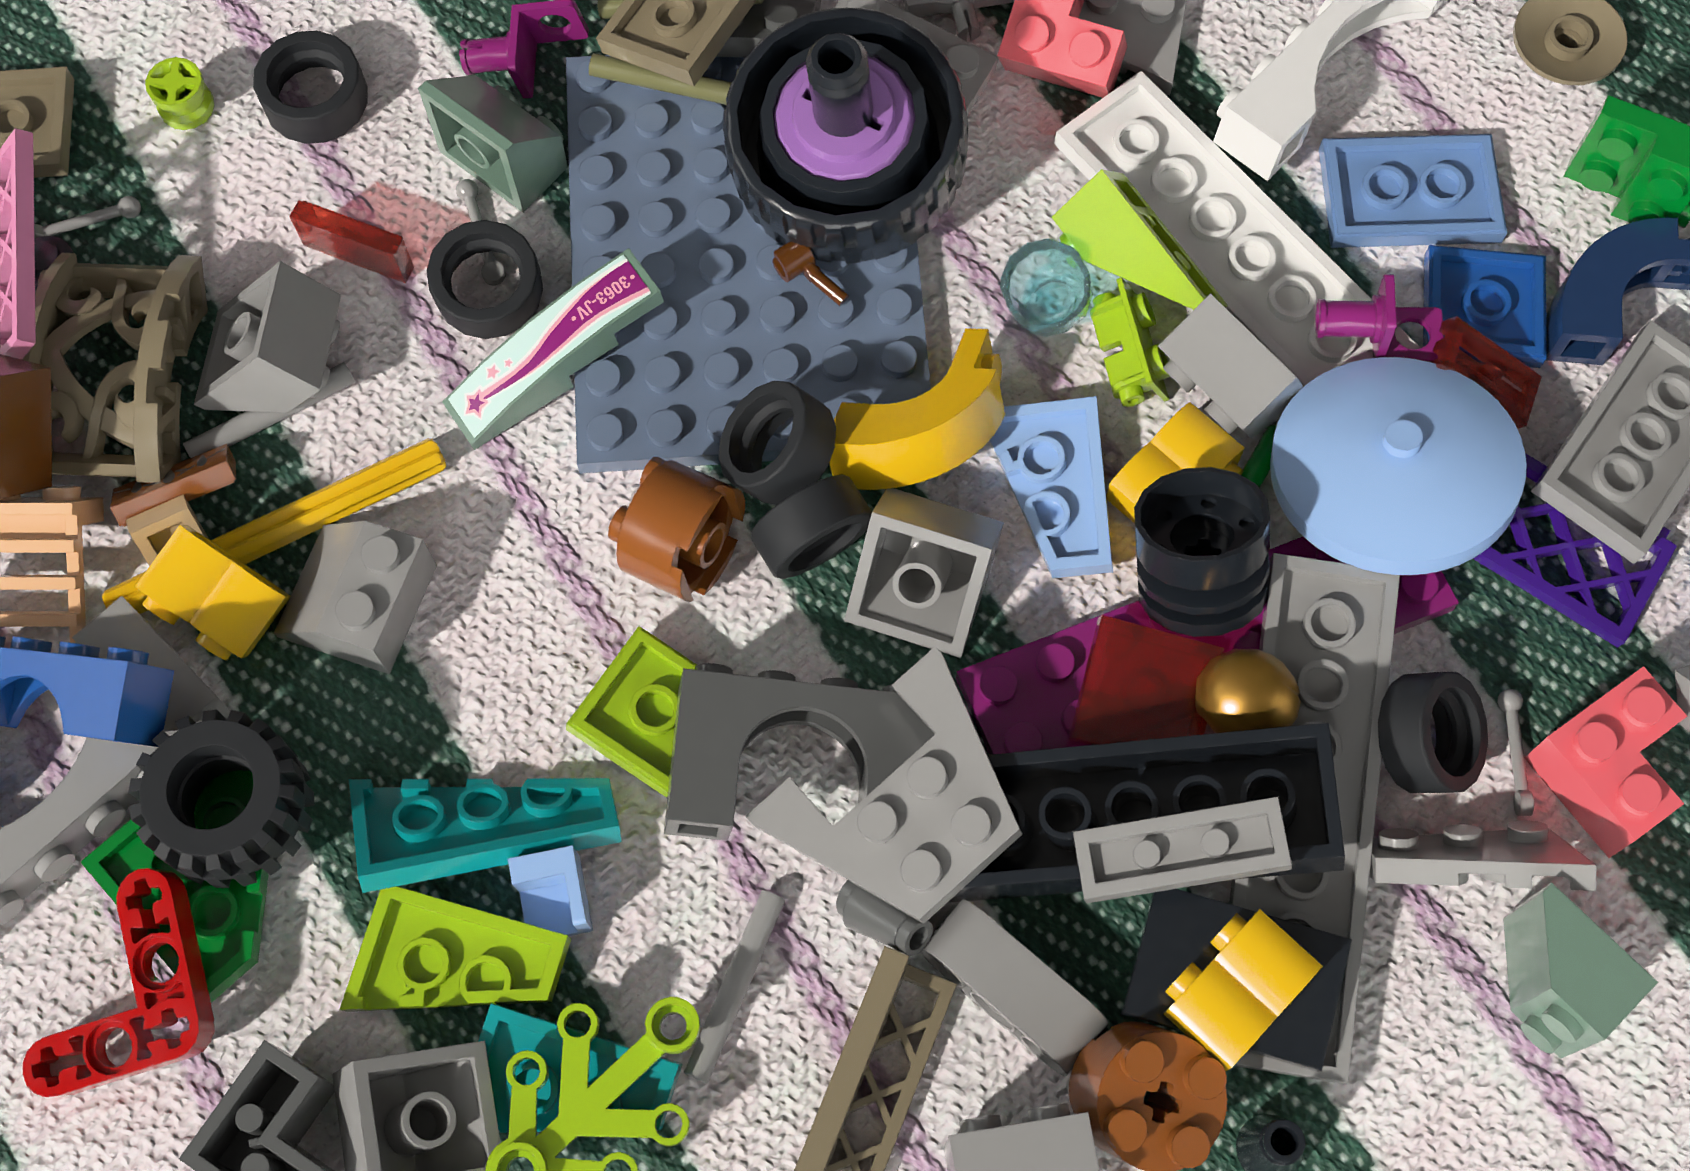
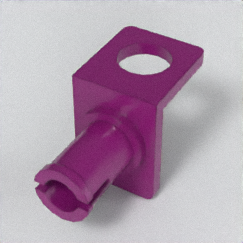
[459,0,589,99]
[1315,274,1444,364]

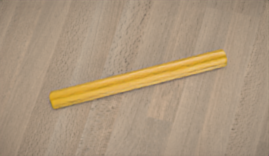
[102,438,446,614]

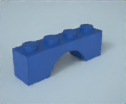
[0,636,174,747]

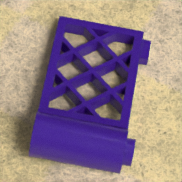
[1473,453,1677,648]

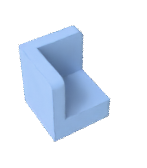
[508,845,593,936]

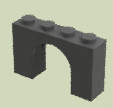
[664,663,935,841]

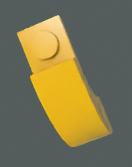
[829,328,1005,490]

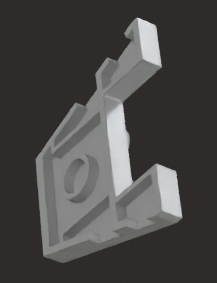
[746,647,1022,924]

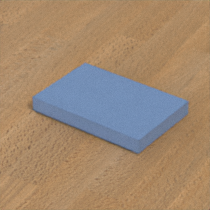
[1319,134,1507,248]

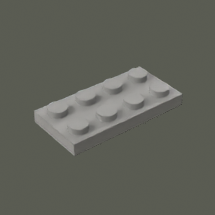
[1531,320,1690,564]

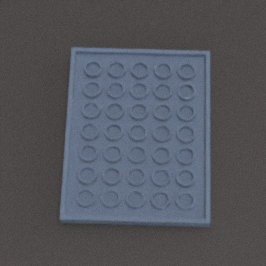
[566,55,931,474]

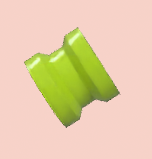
[145,57,214,130]

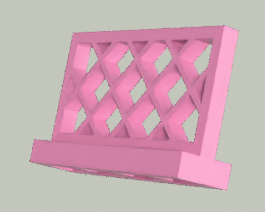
[0,128,36,360]

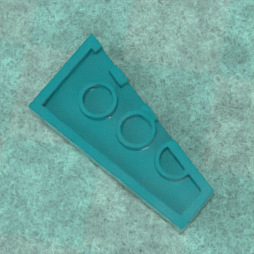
[349,778,622,893]

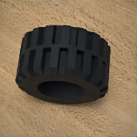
[128,709,315,888]

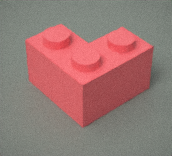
[997,0,1127,98]
[1524,666,1687,858]

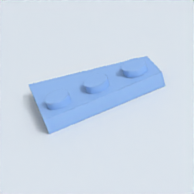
[990,396,1113,578]

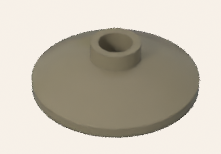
[1513,0,1627,85]

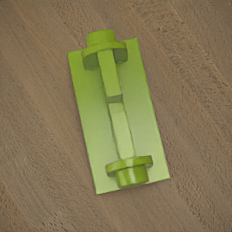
[1090,277,1171,407]

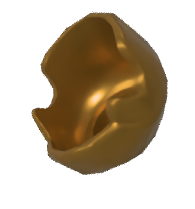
[1195,649,1301,733]

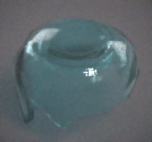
[1000,238,1093,337]

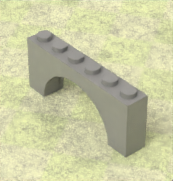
[0,596,231,926]

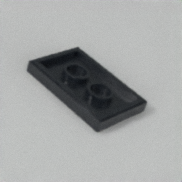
[1121,889,1352,1072]

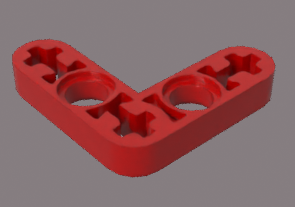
[23,868,215,1097]

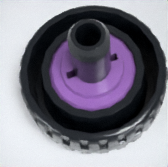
[723,7,968,264]

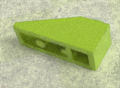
[1051,169,1228,310]

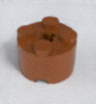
[608,457,745,602]
[1069,1021,1227,1171]

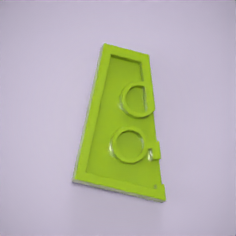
[339,886,572,1012]

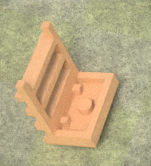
[0,486,104,643]

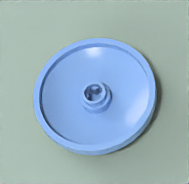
[1270,357,1527,575]

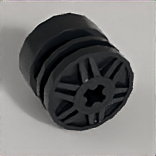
[1134,467,1270,637]

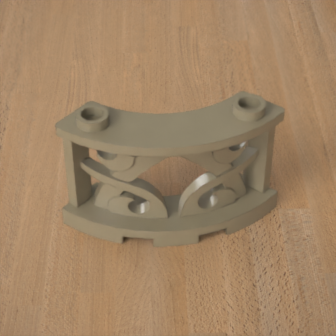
[22,253,208,483]

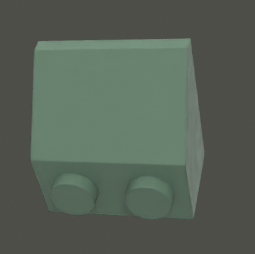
[418,75,568,213]
[1503,883,1658,1059]

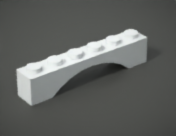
[1213,0,1446,181]

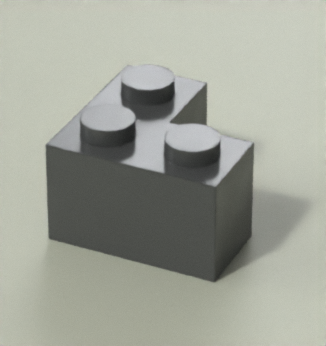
[179,1040,335,1171]

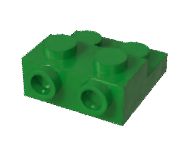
[1563,95,1690,228]

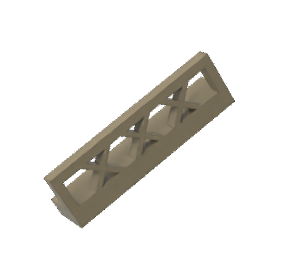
[794,946,957,1171]

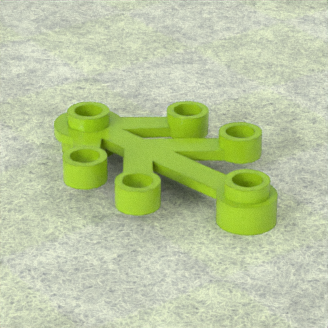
[485,997,700,1171]

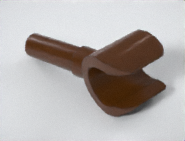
[772,242,849,307]

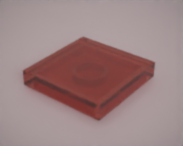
[1069,615,1224,745]

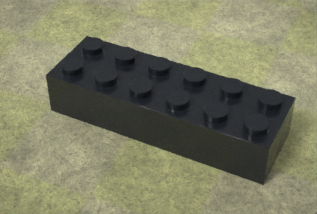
[949,723,1345,903]

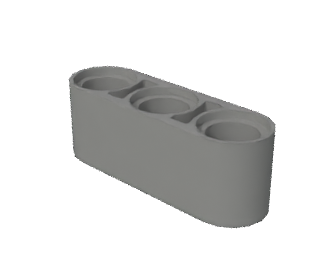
[921,899,1108,1076]

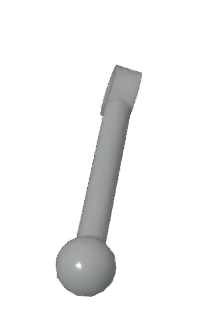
[456,179,506,286]
[34,196,141,239]
[1497,689,1534,816]

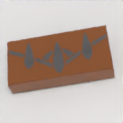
[110,444,236,527]

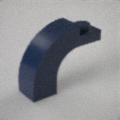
[1546,218,1690,365]

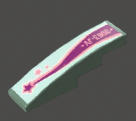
[442,248,664,450]

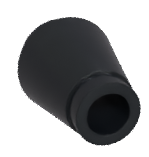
[1236,1114,1306,1171]

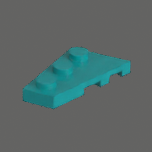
[478,1003,682,1133]

